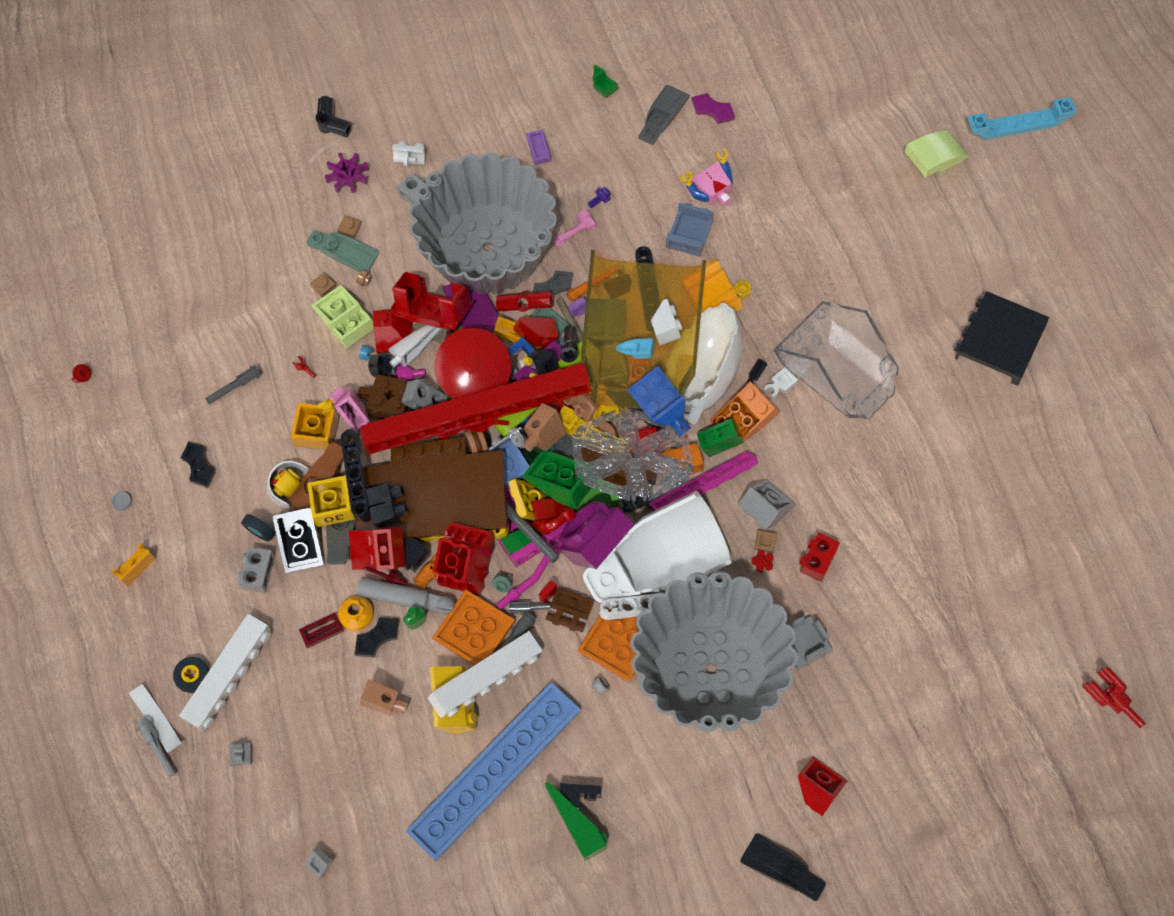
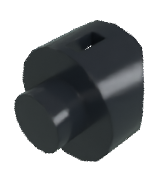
[368,353,397,378]

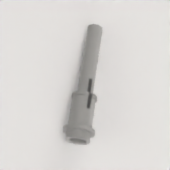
[136,718,176,777]

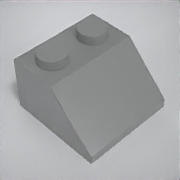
[738,479,796,530]

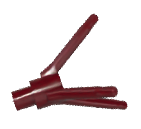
[363,566,407,586]

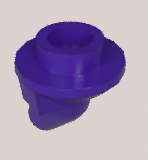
[588,186,611,208]

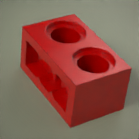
[799,532,840,582]

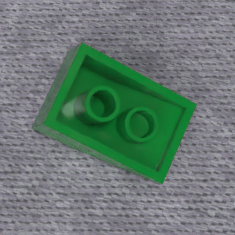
[523,450,596,509]

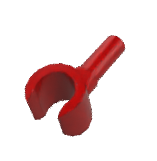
[292,356,316,378]

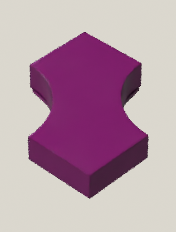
[691,93,735,124]

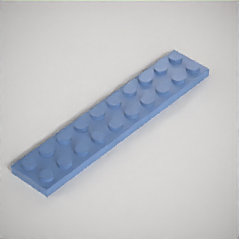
[406,682,581,862]

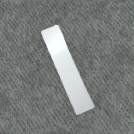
[129,684,181,753]

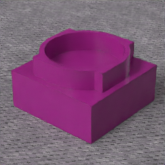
[558,502,635,570]

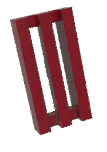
[299,613,344,649]

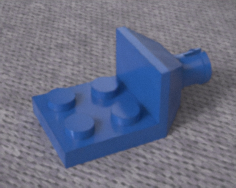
[627,366,691,437]

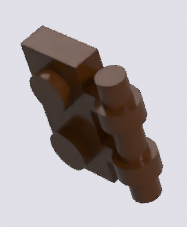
[545,588,595,633]

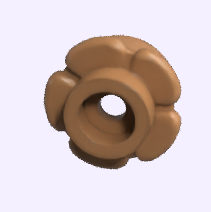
[356,269,371,287]

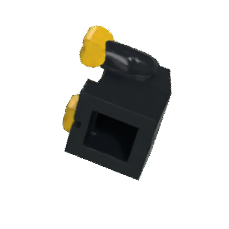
[523,350,559,378]

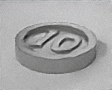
[111,491,131,511]

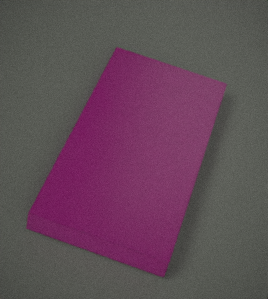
[442,284,498,334]

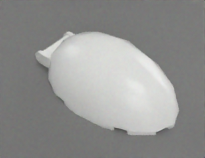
[665,303,743,425]

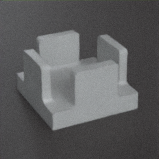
[788,616,833,671]

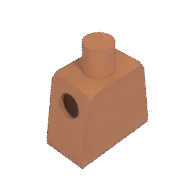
[522,403,566,452]
[360,679,408,716]

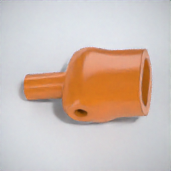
[413,554,436,588]

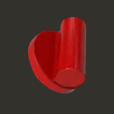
[71,364,91,383]

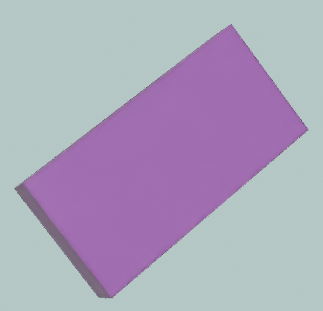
[526,129,551,165]

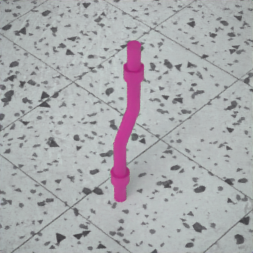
[496,542,562,610]

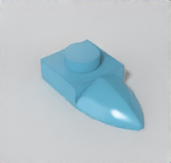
[615,338,655,359]

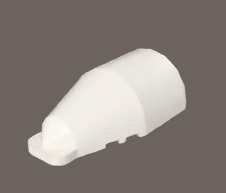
[583,490,732,603]

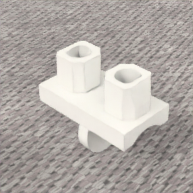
[392,142,425,167]

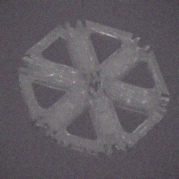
[571,409,694,502]

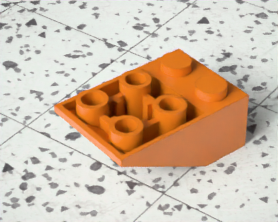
[710,381,781,448]

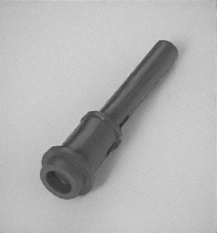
[205,365,261,404]
[499,612,536,650]

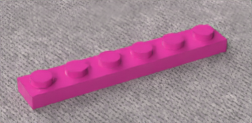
[649,451,758,511]

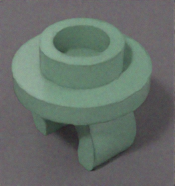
[492,572,512,592]

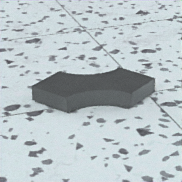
[532,270,574,297]

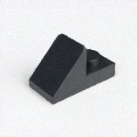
[560,783,602,811]

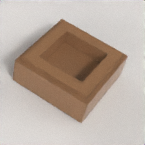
[754,530,777,554]

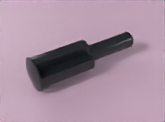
[743,359,767,388]

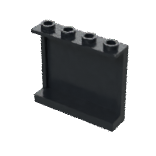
[954,291,1050,386]

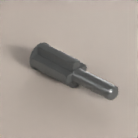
[509,601,551,614]

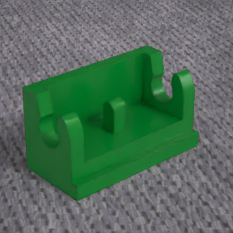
[697,418,744,458]

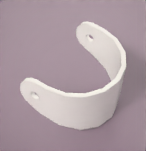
[266,461,309,508]

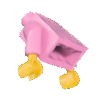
[317,386,370,443]

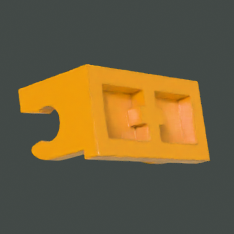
[111,543,155,587]

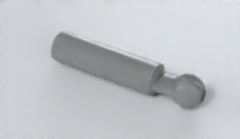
[357,577,455,615]

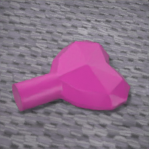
[395,364,425,381]

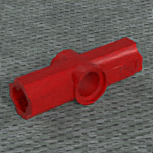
[496,291,553,312]

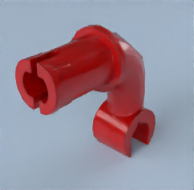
[532,506,576,535]

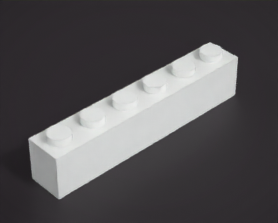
[179,614,272,732]
[428,631,543,718]

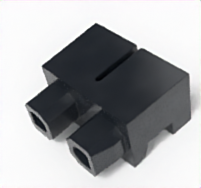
[365,484,409,528]

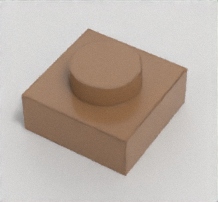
[337,215,362,239]
[310,272,336,297]

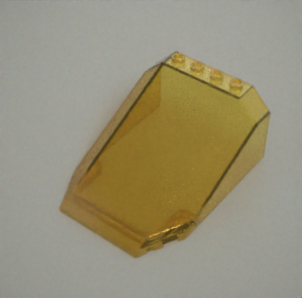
[580,250,706,409]

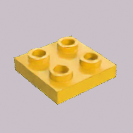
[508,479,549,520]

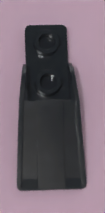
[740,834,826,901]

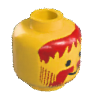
[272,468,301,497]

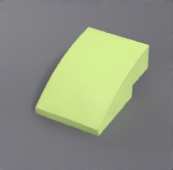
[905,130,968,178]
[311,285,373,349]

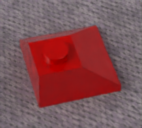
[373,309,413,353]
[797,756,848,816]

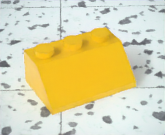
[430,666,477,734]

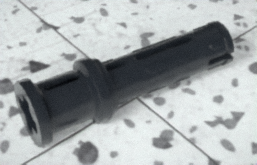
[560,325,578,363]

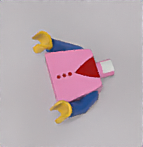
[680,149,733,206]

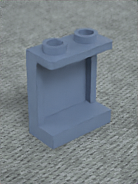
[666,203,714,257]

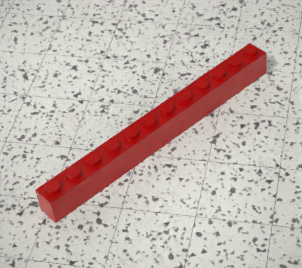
[360,363,592,455]

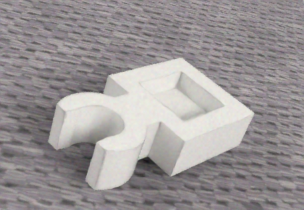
[763,367,798,400]

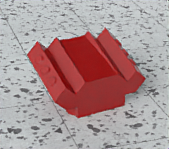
[433,522,495,595]

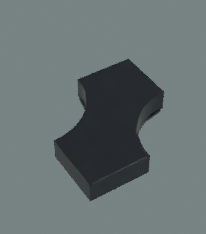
[180,442,216,488]
[354,617,400,658]

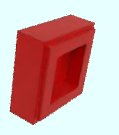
[539,580,557,603]

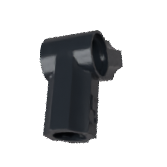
[315,96,352,137]

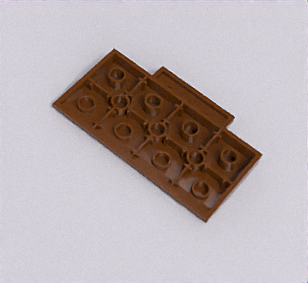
[355,437,508,539]

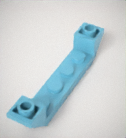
[968,97,1077,139]

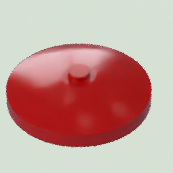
[434,328,511,400]

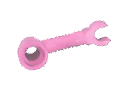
[554,209,597,247]

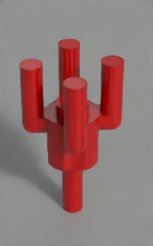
[1082,666,1146,728]

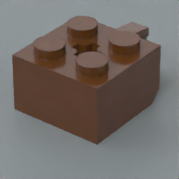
[357,374,410,420]

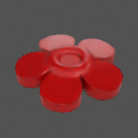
[751,550,774,573]

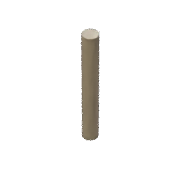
[556,297,585,342]

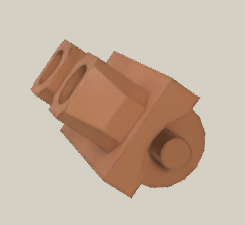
[563,394,598,422]

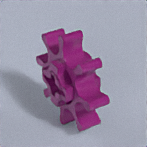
[325,152,369,193]

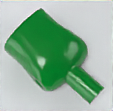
[403,607,426,630]

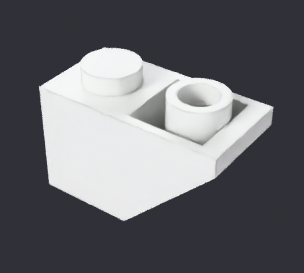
[651,299,682,345]

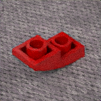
[531,498,568,521]

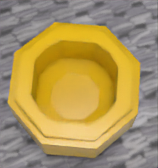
[734,280,751,299]

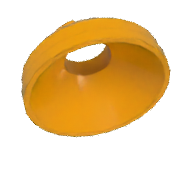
[338,595,374,631]

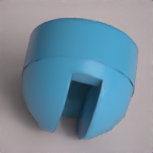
[359,345,374,360]

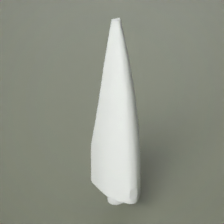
[389,325,443,367]

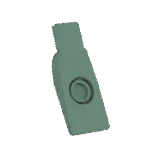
[306,230,379,272]

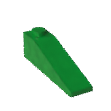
[544,782,608,861]

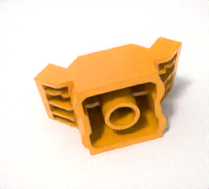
[681,258,743,316]

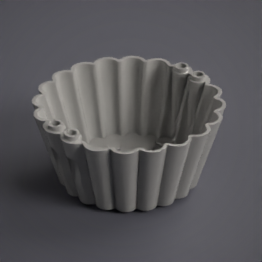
[409,153,557,294]
[630,571,798,733]

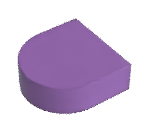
[568,297,588,317]

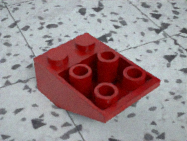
[348,527,406,570]

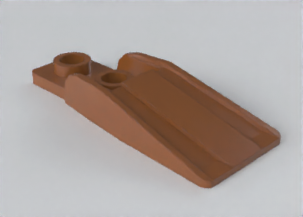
[286,442,343,509]

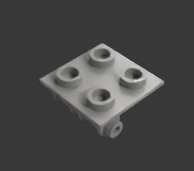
[489,427,527,451]

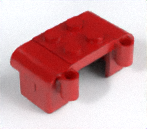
[391,272,473,330]

